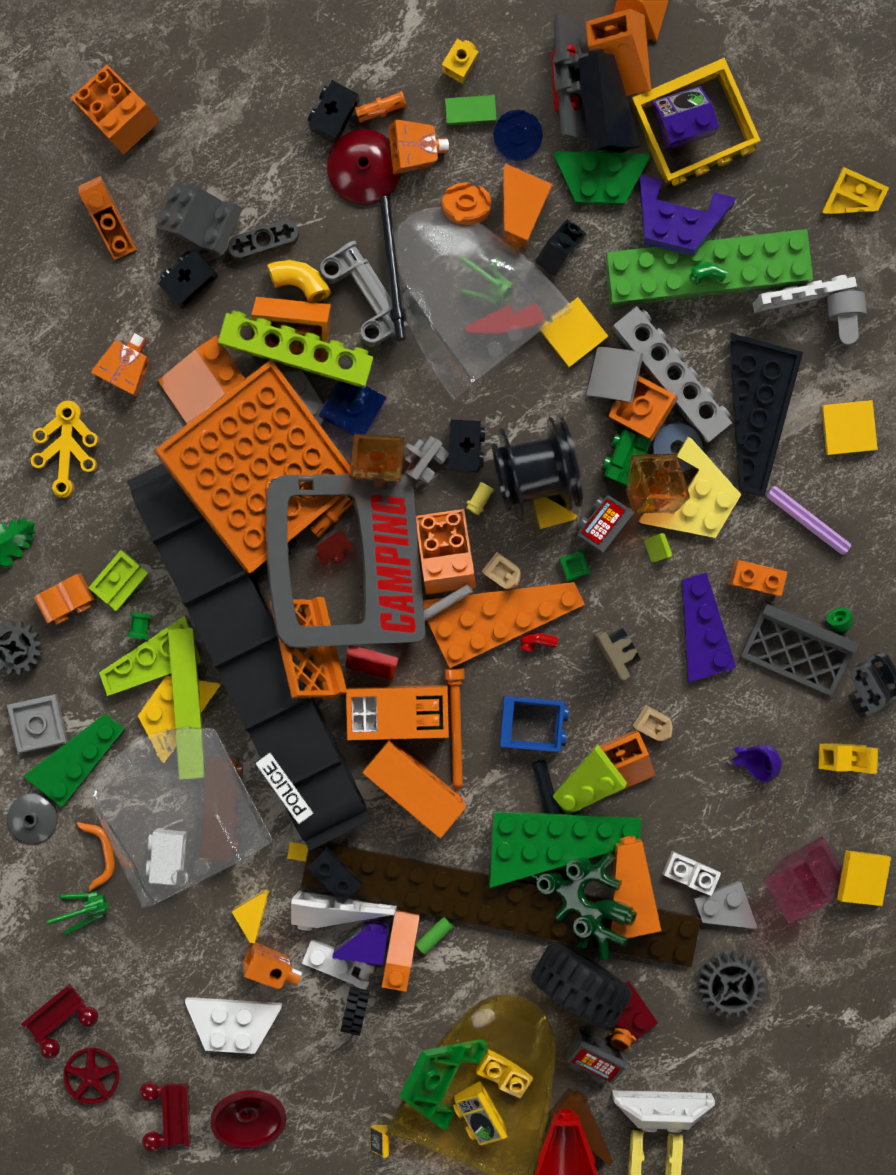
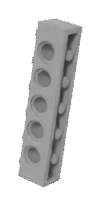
[611,306,732,444]

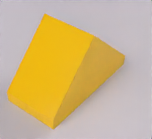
[532,497,577,530]
[232,890,270,944]

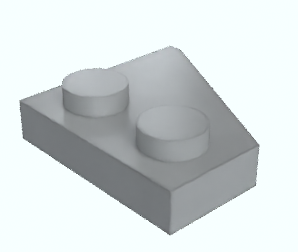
[693,881,757,929]

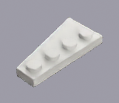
[752,275,857,313]

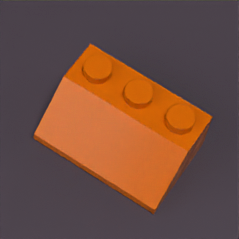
[252,297,331,362]

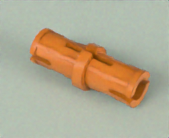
[355,91,407,123]
[308,495,354,538]

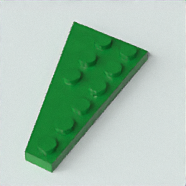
[488,811,642,888]

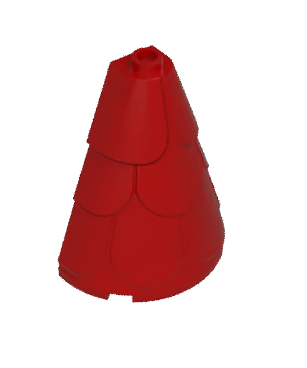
[533,1109,598,1175]

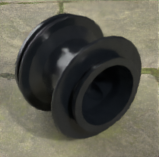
[492,417,583,522]

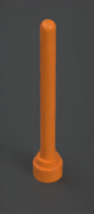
[445,668,465,788]

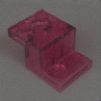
[762,837,842,924]

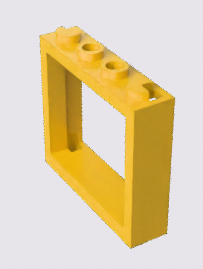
[630,58,761,186]

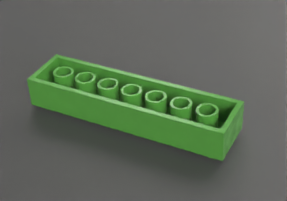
[604,229,813,307]

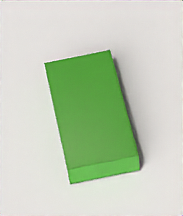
[445,95,496,125]

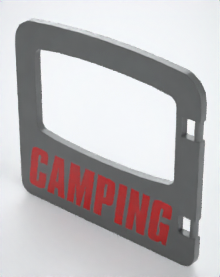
[265,474,425,648]

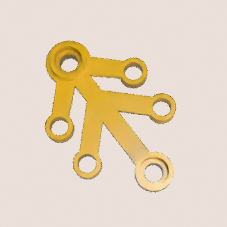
[31,401,99,498]

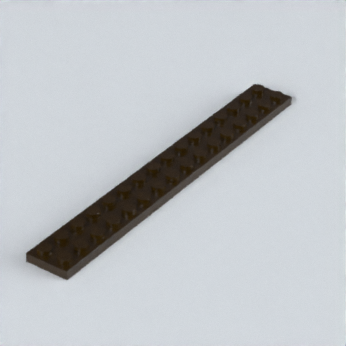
[300,842,701,967]

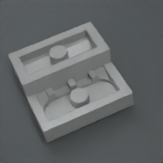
[587,347,643,403]

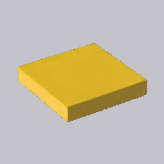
[538,297,609,368]
[821,400,878,455]
[837,850,891,906]

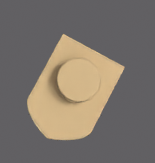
[482,552,521,589]
[633,705,673,741]

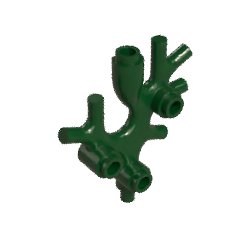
[528,852,637,960]

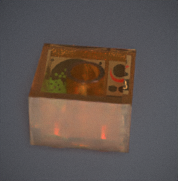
[350,434,404,482]
[627,453,690,514]

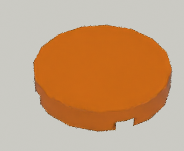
[441,182,492,225]

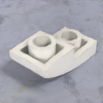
[662,851,721,896]

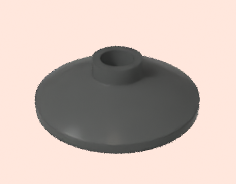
[7,793,58,843]

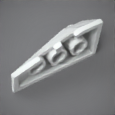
[291,890,397,931]

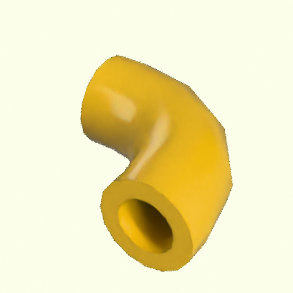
[267,260,331,303]

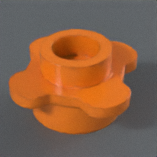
[608,1028,637,1051]

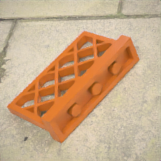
[269,597,347,700]

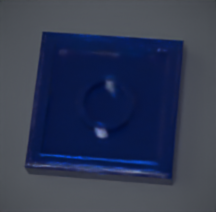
[319,381,387,440]

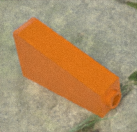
[609,836,661,938]

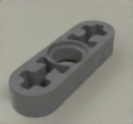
[228,220,299,260]

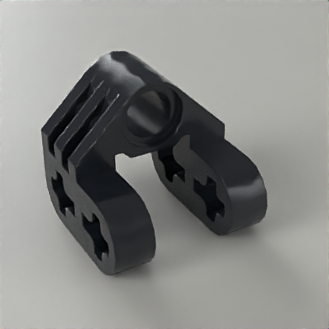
[848,652,896,718]

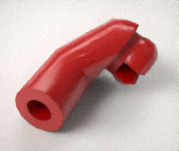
[520,633,558,652]

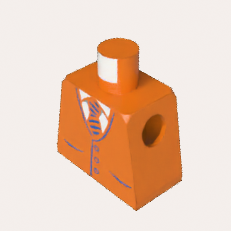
[388,120,449,174]
[91,333,150,397]
[242,942,302,989]

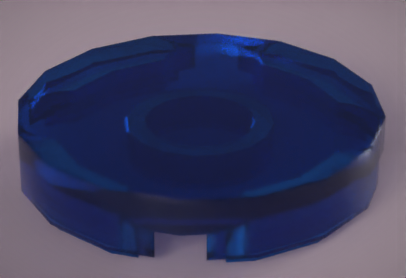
[493,109,543,161]

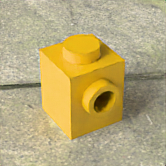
[442,39,479,84]

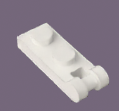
[302,939,376,990]

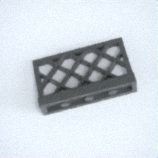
[740,600,859,696]

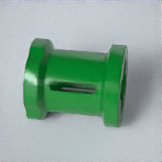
[127,612,152,639]

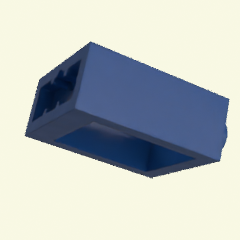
[499,695,569,752]

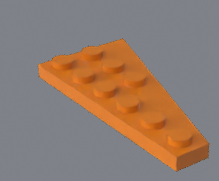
[423,582,585,668]

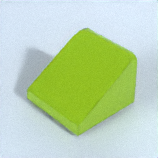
[644,533,672,562]

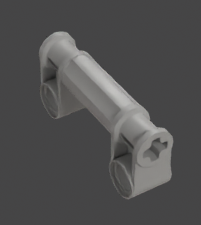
[320,241,409,347]

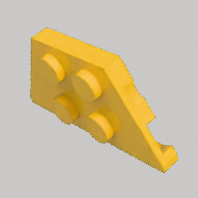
[138,675,221,763]

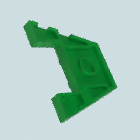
[399,1039,490,1131]

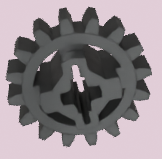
[0,621,43,675]

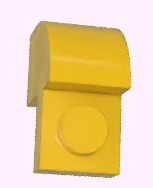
[818,744,878,774]

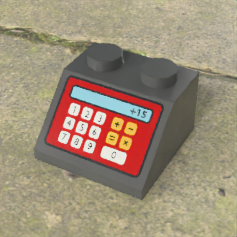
[575,495,634,554]
[565,1029,628,1084]

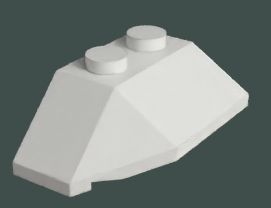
[612,1090,715,1133]

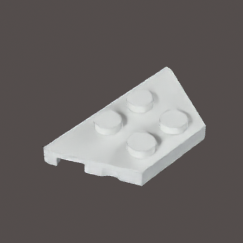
[185,997,282,1054]

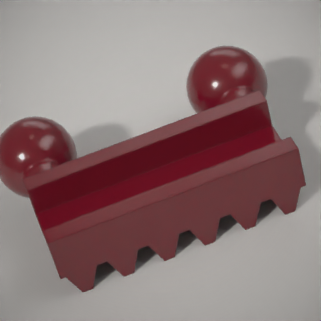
[21,983,99,1059]
[140,1081,191,1152]

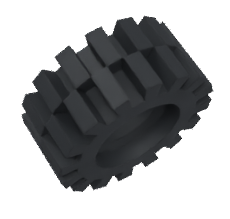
[340,986,370,1036]

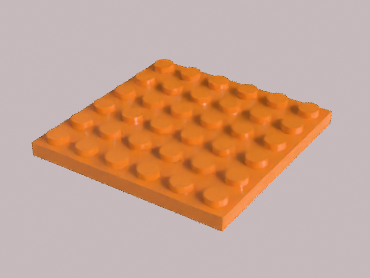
[153,359,355,574]

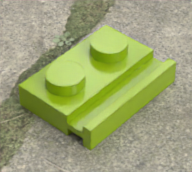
[89,550,150,611]

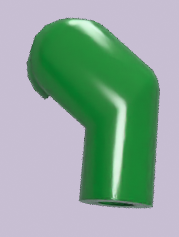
[689,262,728,284]

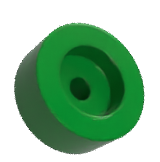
[826,607,854,634]

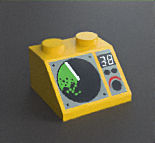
[453,1081,507,1146]

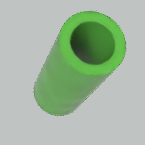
[416,917,454,955]

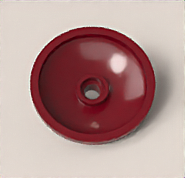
[327,129,401,205]
[210,1090,286,1149]

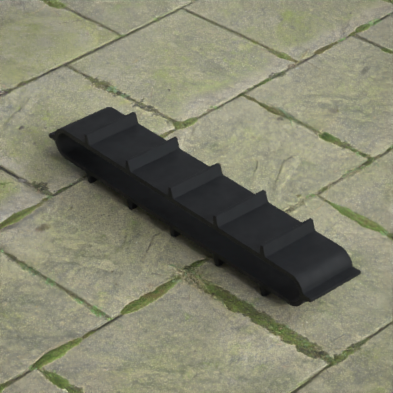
[127,463,372,851]

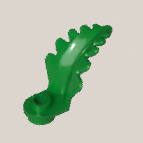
[0,518,36,567]

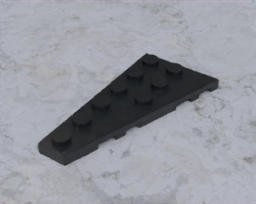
[729,333,803,497]

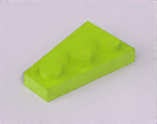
[553,744,627,814]

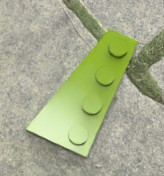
[99,615,203,696]

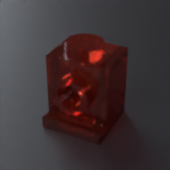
[316,529,356,566]

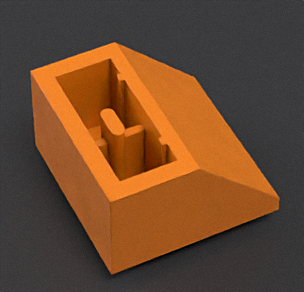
[590,729,656,795]

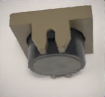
[594,628,641,680]

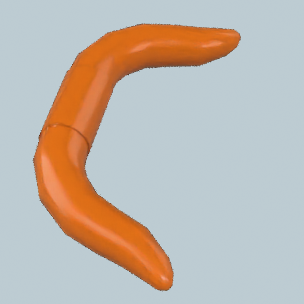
[77,822,115,892]

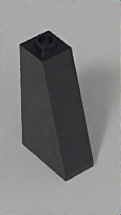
[578,49,641,153]

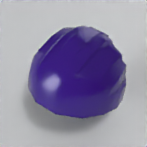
[732,745,782,783]

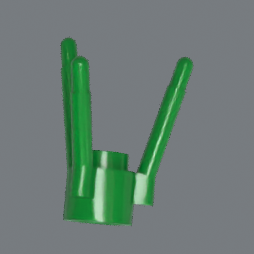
[47,891,109,935]

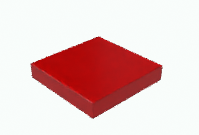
[345,645,398,680]

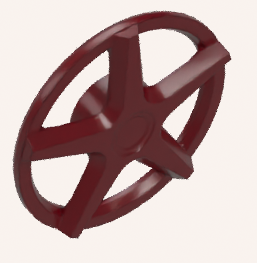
[63,1047,120,1104]

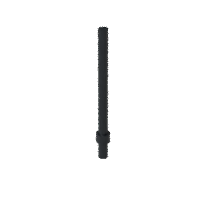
[380,196,406,341]

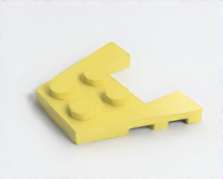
[638,436,741,538]

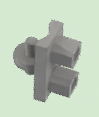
[405,436,449,483]

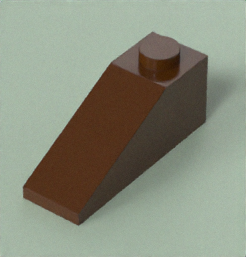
[550,1088,613,1166]

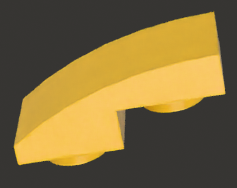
[475,1049,533,1099]

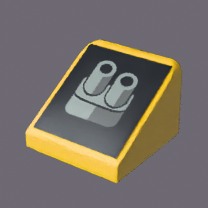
[370,1125,389,1158]

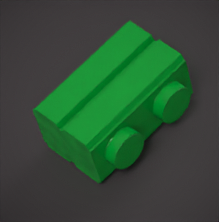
[601,430,651,488]

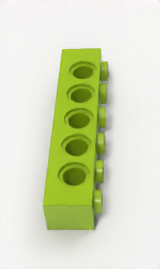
[217,311,373,388]

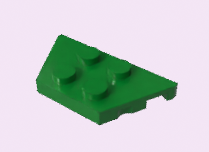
[553,151,650,205]

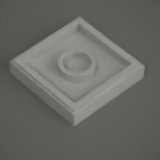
[7,694,68,754]

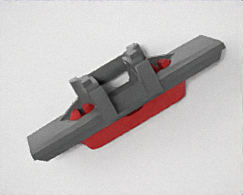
[551,14,588,141]

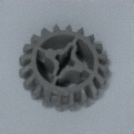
[697,951,765,1019]

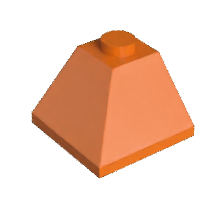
[613,0,669,42]

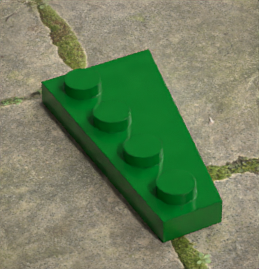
[23,713,126,807]

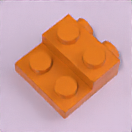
[609,376,678,441]

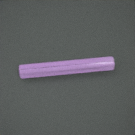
[767,486,851,555]

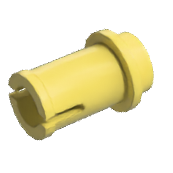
[466,482,494,516]

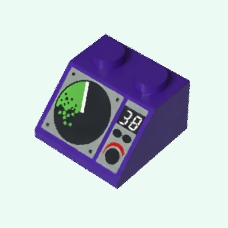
[652,86,719,150]
[333,919,389,965]

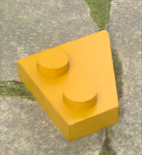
[821,167,889,214]

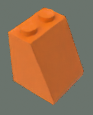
[502,164,552,251]

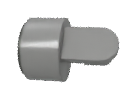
[827,289,867,345]

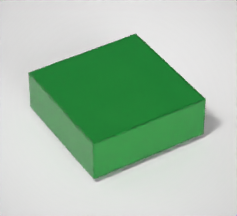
[559,550,591,581]

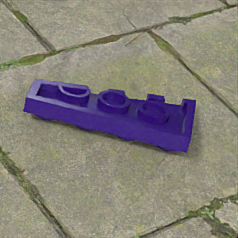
[681,572,736,682]

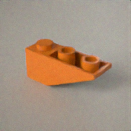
[78,176,137,260]

